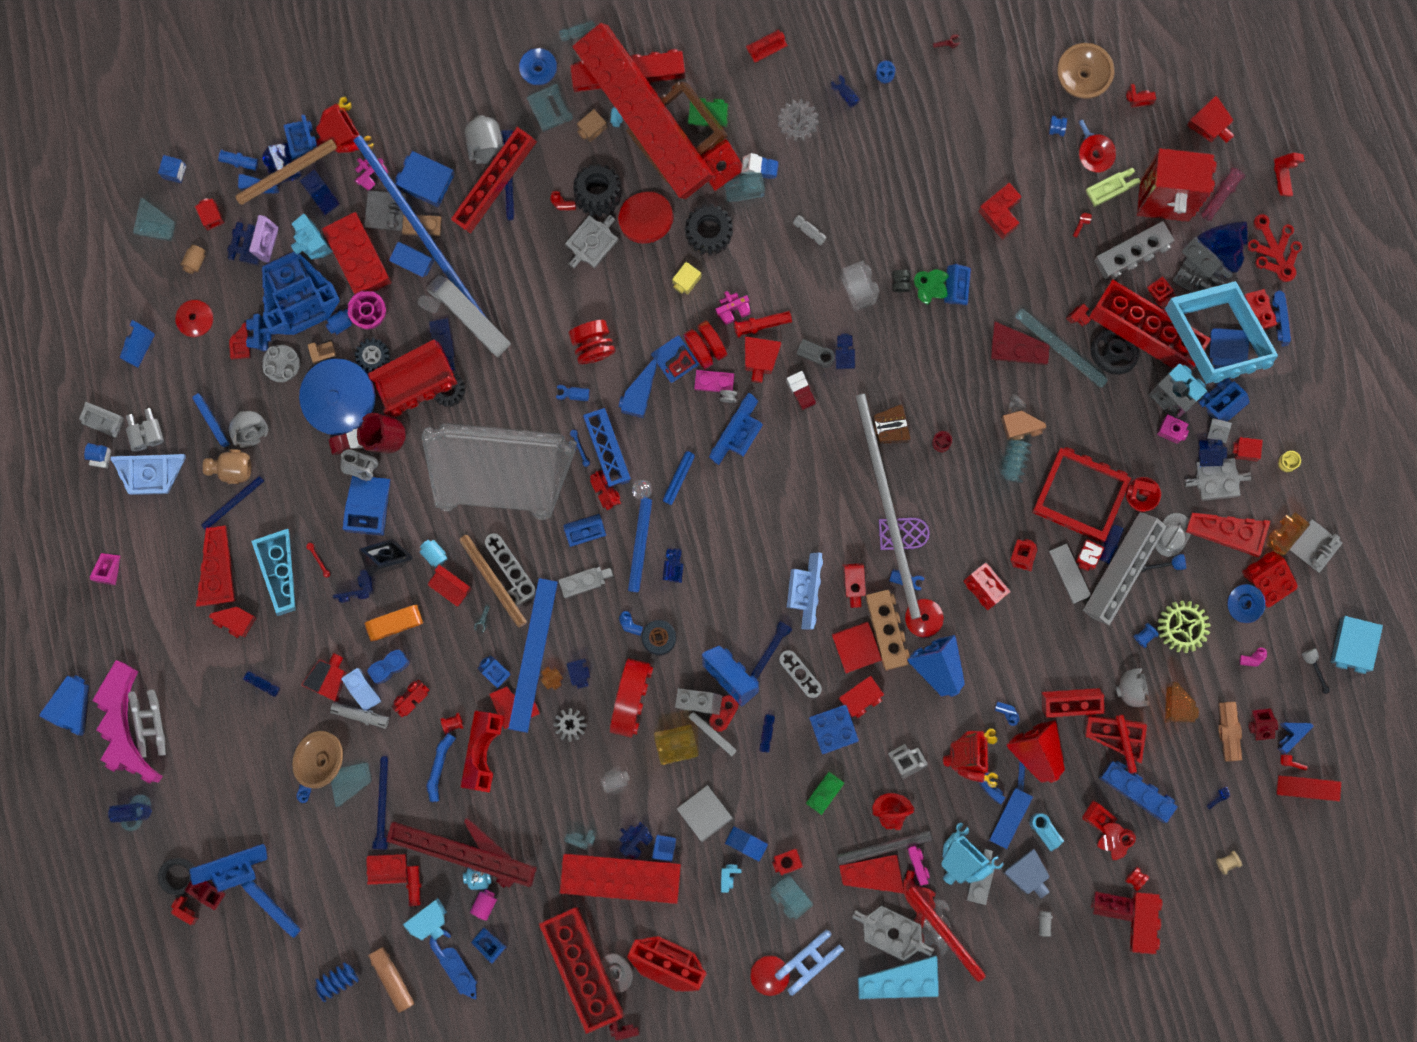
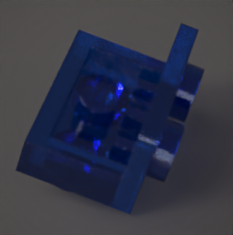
[262,142,302,187]

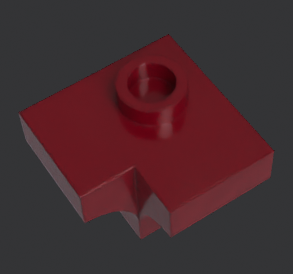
[184,879,226,911]

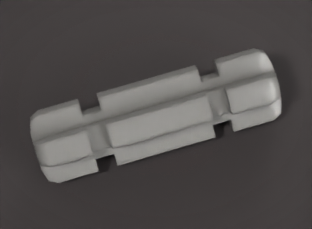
[793,215,826,245]

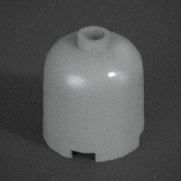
[465,115,504,164]

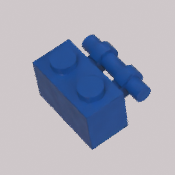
[1198,378,1250,422]

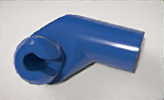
[297,784,311,803]

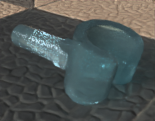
[474,606,490,633]

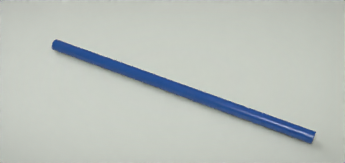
[353,135,486,317]

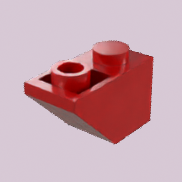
[209,607,257,638]

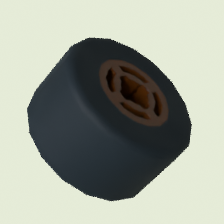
[642,620,676,655]

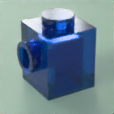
[1199,440,1227,467]

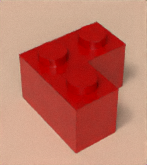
[978,183,1022,240]

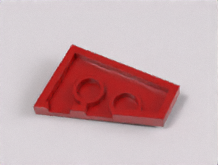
[839,855,904,893]

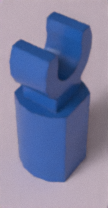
[556,385,590,401]
[889,569,924,591]

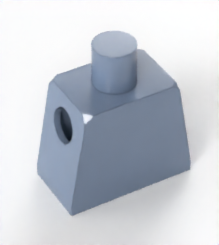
[1003,849,1050,899]

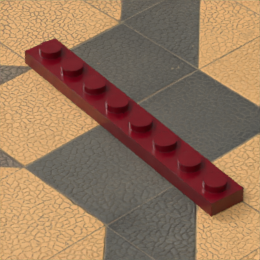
[386,822,537,887]

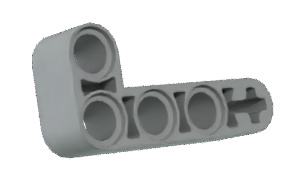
[485,534,536,608]

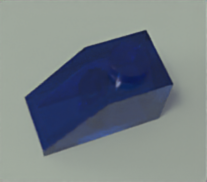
[299,169,340,215]

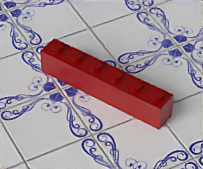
[570,49,685,93]
[451,127,537,234]

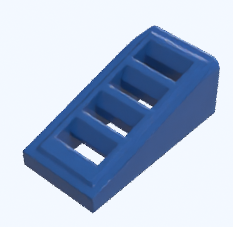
[238,174,279,193]

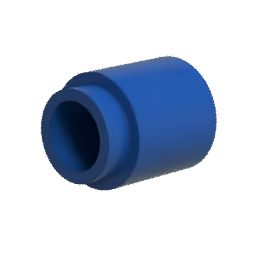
[325,309,352,335]

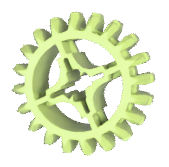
[1157,601,1210,653]

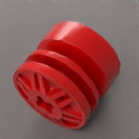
[568,320,616,365]

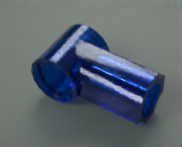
[108,803,151,823]

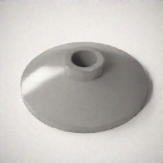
[601,954,633,993]

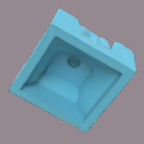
[290,214,333,260]
[403,898,447,940]

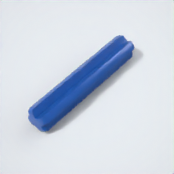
[663,451,695,505]

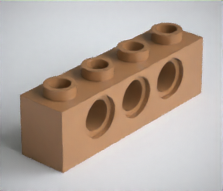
[865,590,910,671]

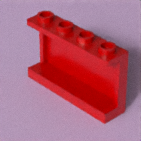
[368,340,457,417]

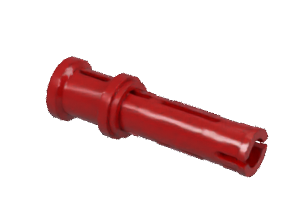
[733,311,792,338]

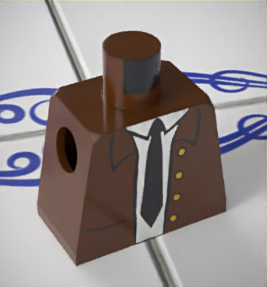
[864,404,911,444]

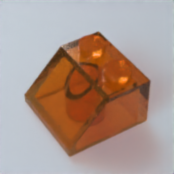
[1165,682,1199,724]

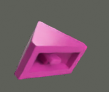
[90,553,120,585]

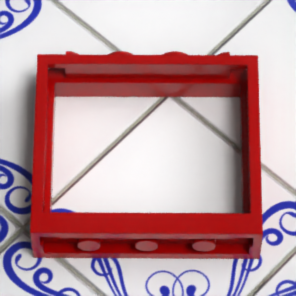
[1032,447,1132,543]

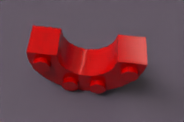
[610,658,653,738]

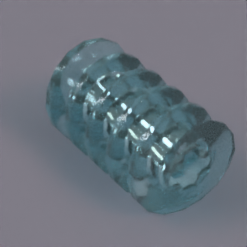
[1000,440,1032,483]

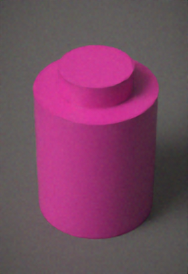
[469,889,497,921]

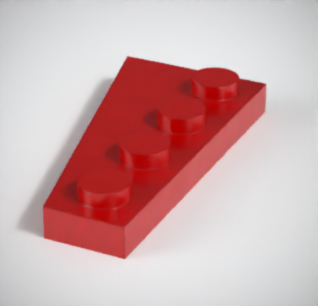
[196,526,235,607]

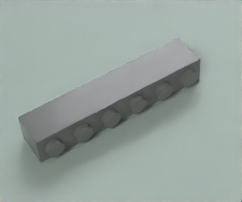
[1083,512,1166,625]

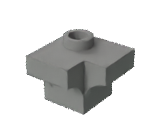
[888,744,928,780]

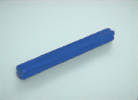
[628,498,652,592]

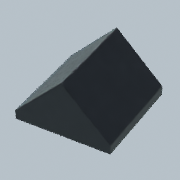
[359,539,413,577]

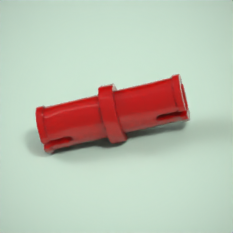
[406,866,422,906]

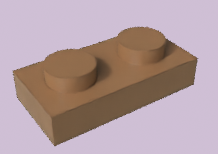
[402,215,442,237]

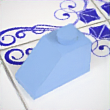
[341,668,381,711]

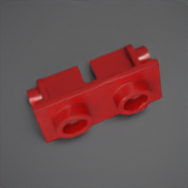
[746,30,788,63]
[590,471,621,511]
[391,679,430,718]

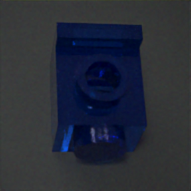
[566,658,590,689]

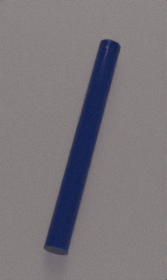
[201,476,264,530]

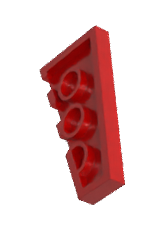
[1185,513,1270,557]

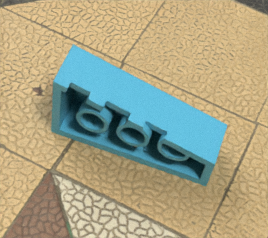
[251,529,296,616]
[858,955,939,999]

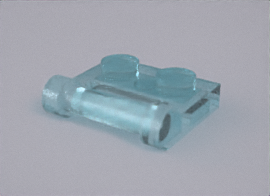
[527,85,573,132]

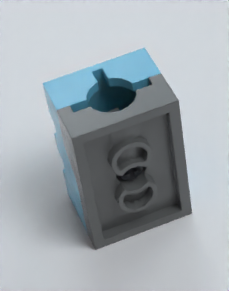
[1148,364,1207,419]

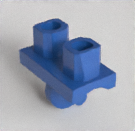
[246,314,276,351]

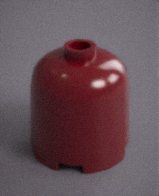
[357,412,406,454]

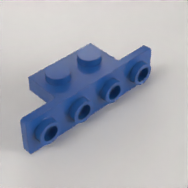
[709,393,763,465]
[189,844,267,892]

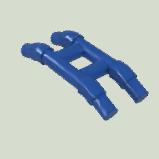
[427,733,456,802]

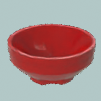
[1126,477,1161,512]

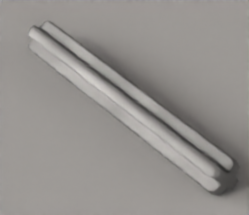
[837,831,932,865]

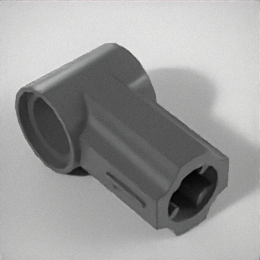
[797,339,835,368]

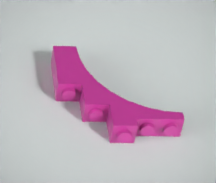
[92,660,163,784]

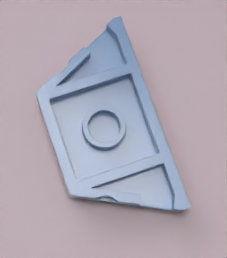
[111,454,186,495]

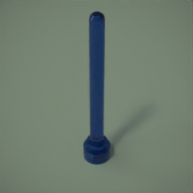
[501,130,514,221]
[750,621,793,680]
[372,756,388,850]

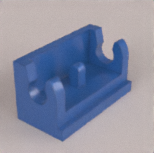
[389,242,435,277]

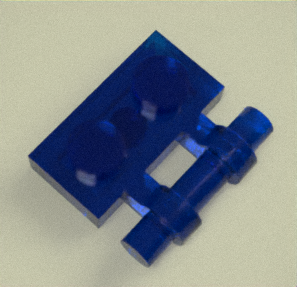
[227,222,260,266]

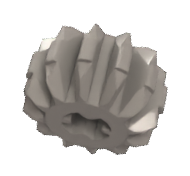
[554,708,587,742]

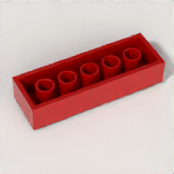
[1089,279,1211,371]
[560,854,681,904]
[539,907,625,1034]

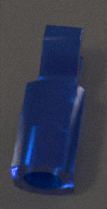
[831,75,860,108]

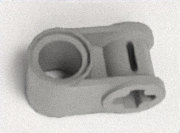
[340,449,379,481]

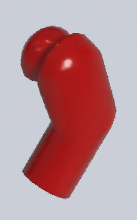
[550,191,576,211]

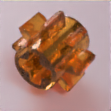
[539,667,564,690]

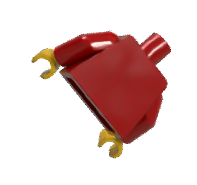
[316,97,374,153]

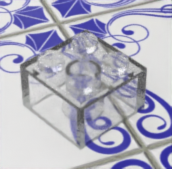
[840,261,879,311]

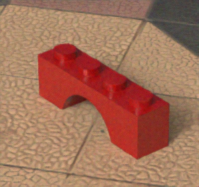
[460,711,504,793]

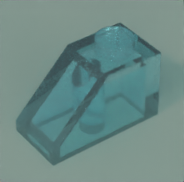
[724,172,765,202]

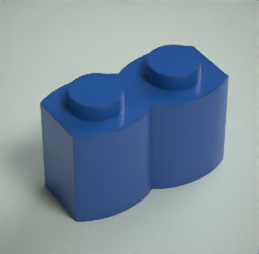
[367,650,410,684]

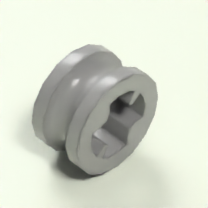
[720,390,737,403]

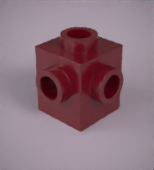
[1248,708,1278,741]

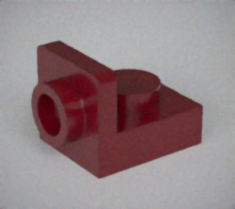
[609,1021,640,1041]

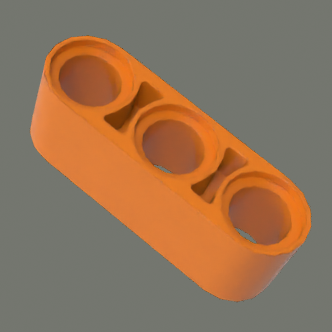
[364,605,423,642]

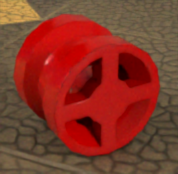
[1125,866,1149,891]

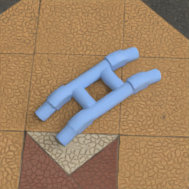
[775,929,844,995]

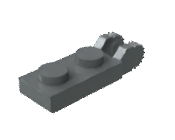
[1181,237,1233,286]

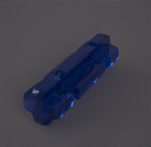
[243,671,280,697]
[759,714,775,753]

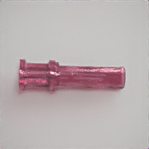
[1201,167,1246,222]

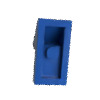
[1277,723,1314,754]

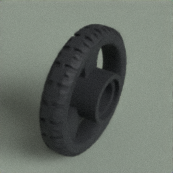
[1090,329,1139,375]

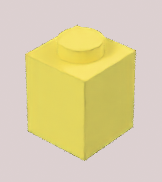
[672,262,701,295]

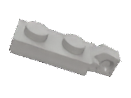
[559,567,613,599]
[966,849,995,905]

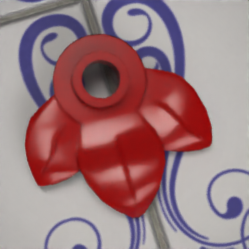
[1097,823,1136,860]

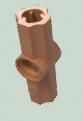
[1218,702,1242,762]

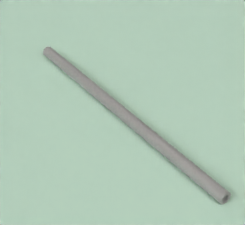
[856,394,921,619]

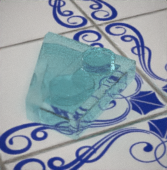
[133,198,176,241]
[331,763,372,807]

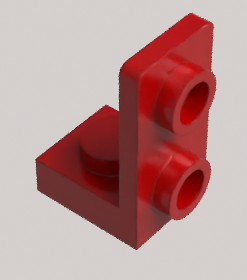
[1274,152,1305,197]

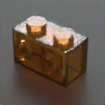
[1267,512,1310,556]

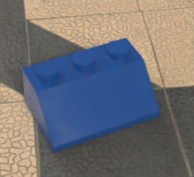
[702,645,759,707]

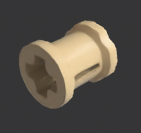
[1216,851,1242,875]

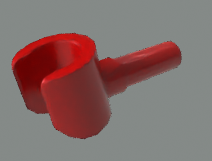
[1073,213,1092,238]
[1281,755,1307,771]

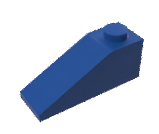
[619,359,657,418]

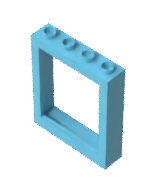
[1165,281,1278,384]

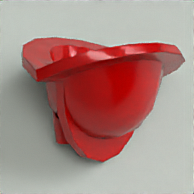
[872,793,915,830]

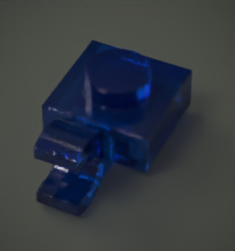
[662,548,684,583]

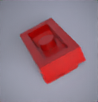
[1082,801,1117,834]

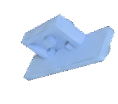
[787,553,823,630]

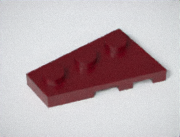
[990,321,1050,365]

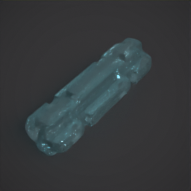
[559,20,596,41]

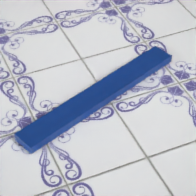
[508,578,558,733]

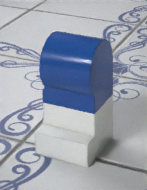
[741,153,778,179]
[84,443,111,469]

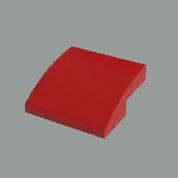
[831,621,882,673]

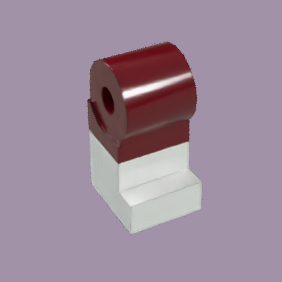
[786,371,816,411]
[328,429,364,455]

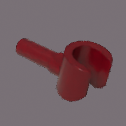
[933,34,960,48]

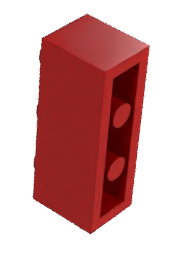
[1042,688,1104,718]
[1129,892,1162,954]

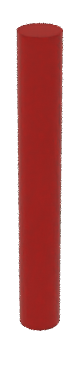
[1116,714,1137,773]

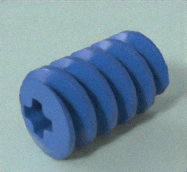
[315,962,359,1002]

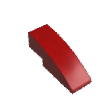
[1276,775,1341,802]

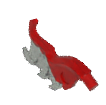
[903,870,951,956]

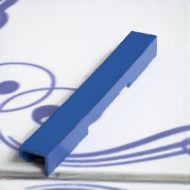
[1017,761,1025,791]

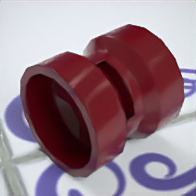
[932,431,952,453]

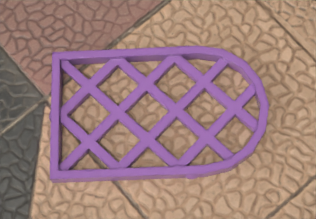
[879,518,930,550]

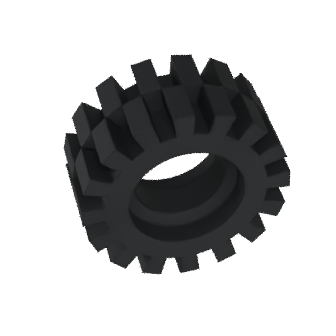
[434,372,465,407]

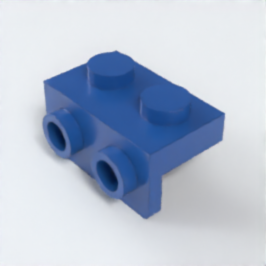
[284,115,317,160]

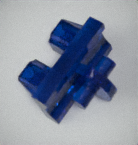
[618,822,653,859]

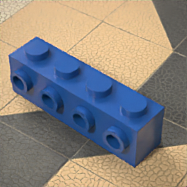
[1099,761,1178,823]

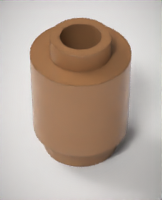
[180,245,205,274]

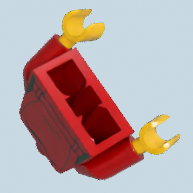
[943,729,998,787]

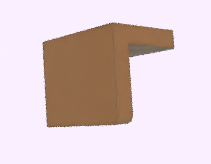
[308,341,337,365]

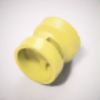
[1278,451,1301,472]

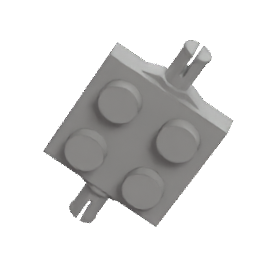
[565,215,619,269]
[1184,458,1251,501]

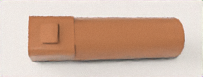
[368,947,415,1013]

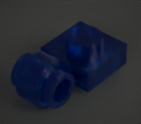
[836,333,855,370]

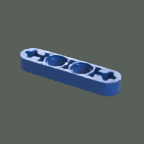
[241,880,301,938]

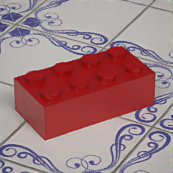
[322,212,392,294]

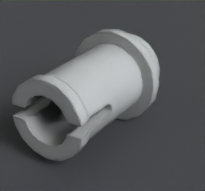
[1037,911,1053,936]

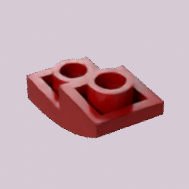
[1147,276,1177,311]

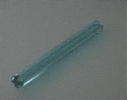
[1015,309,1108,388]

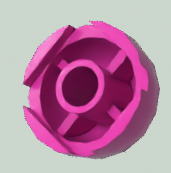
[348,291,386,330]

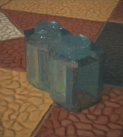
[771,875,814,920]

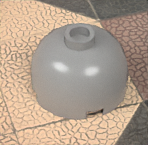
[229,411,269,448]
[1116,668,1149,707]

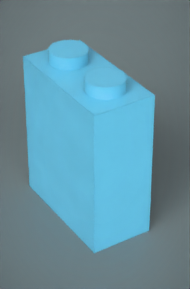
[1330,616,1383,674]

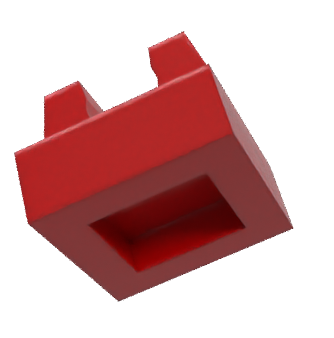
[1066,304,1091,326]

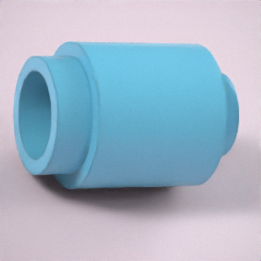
[420,540,448,568]

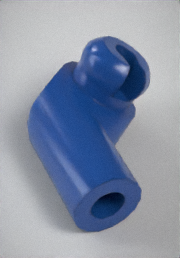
[619,611,643,636]
[995,702,1019,726]

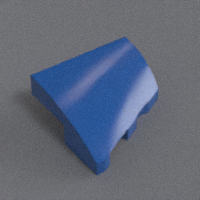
[120,320,155,368]

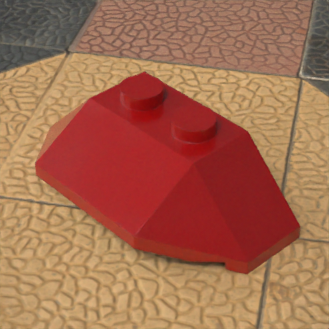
[627,936,707,992]

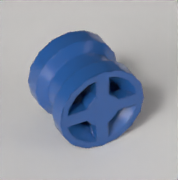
[876,61,895,83]
[1049,116,1067,137]

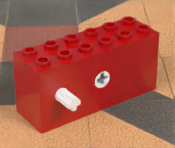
[1136,148,1217,222]

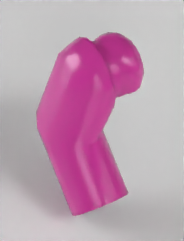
[1239,647,1267,667]

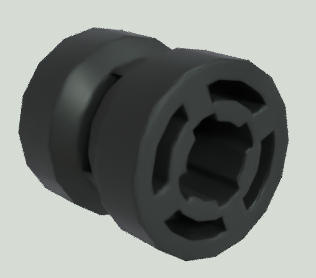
[892,270,911,293]

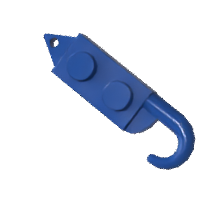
[429,930,477,1000]

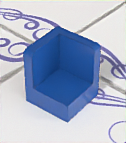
[653,835,676,861]

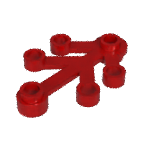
[1247,214,1302,282]

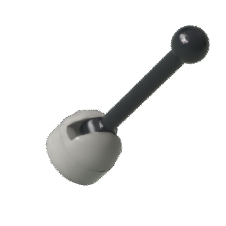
[1302,648,1330,694]

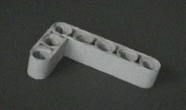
[426,275,511,358]

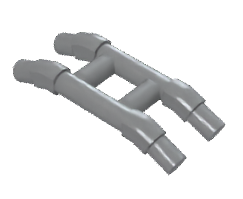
[128,690,166,758]

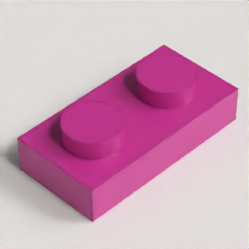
[695,370,734,392]
[907,846,930,886]

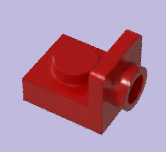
[1126,84,1156,108]
[1126,480,1158,501]
[171,896,198,925]

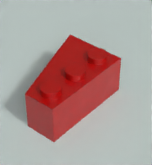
[1083,715,1147,764]

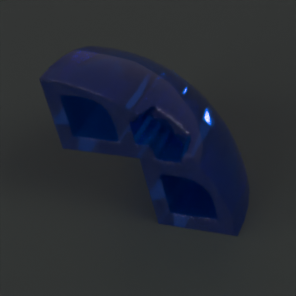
[1197,222,1248,273]

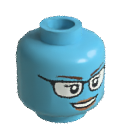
[463,868,492,890]

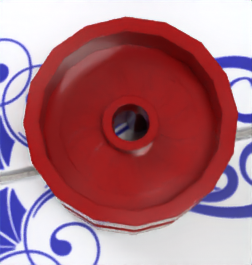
[683,320,728,370]

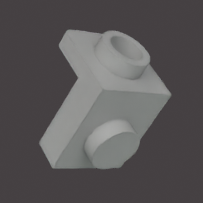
[1207,418,1232,443]

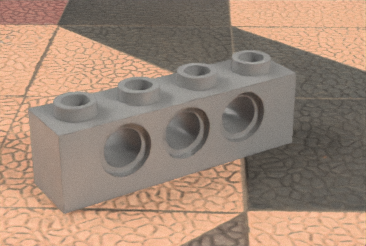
[1094,221,1175,280]

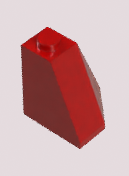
[1006,721,1065,783]

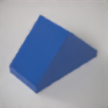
[725,827,768,861]
[471,928,507,963]

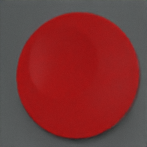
[618,192,673,244]

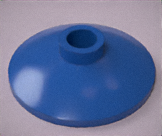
[519,48,557,85]
[1228,584,1265,623]

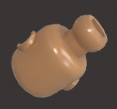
[203,449,251,485]

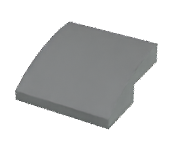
[677,785,733,842]

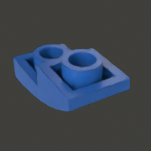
[978,772,1005,805]

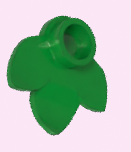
[914,269,949,305]

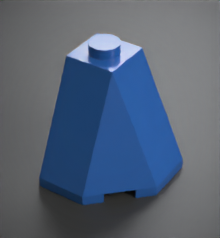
[908,635,965,697]
[39,675,89,736]

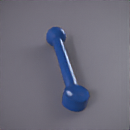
[570,430,590,467]

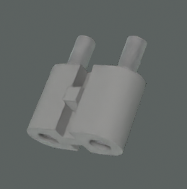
[126,409,164,451]

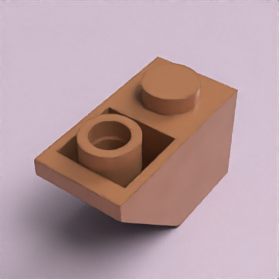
[1001,411,1046,442]

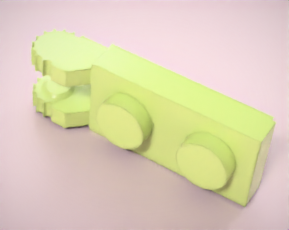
[1086,168,1140,207]

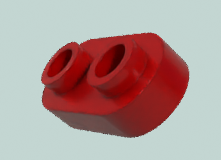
[709,695,738,732]

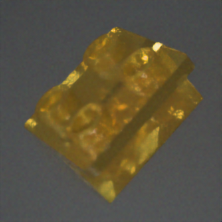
[654,725,698,765]

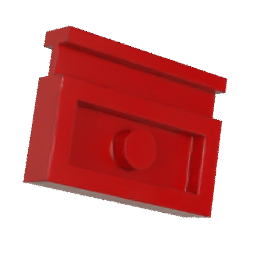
[366,854,407,885]

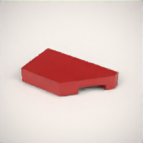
[229,322,251,360]

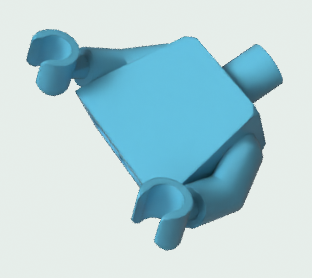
[941,823,1003,885]

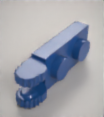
[1272,291,1291,346]

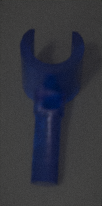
[1207,787,1230,810]

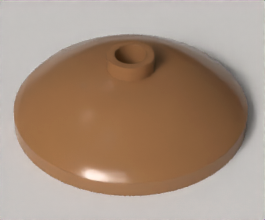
[1057,43,1114,99]
[292,731,343,789]

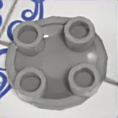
[263,345,300,382]

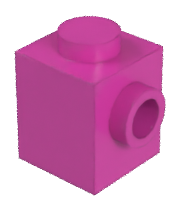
[1156,414,1189,444]

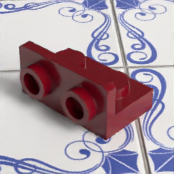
[1091,892,1134,921]

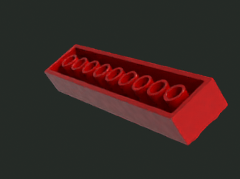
[572,23,715,199]

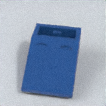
[343,476,391,536]

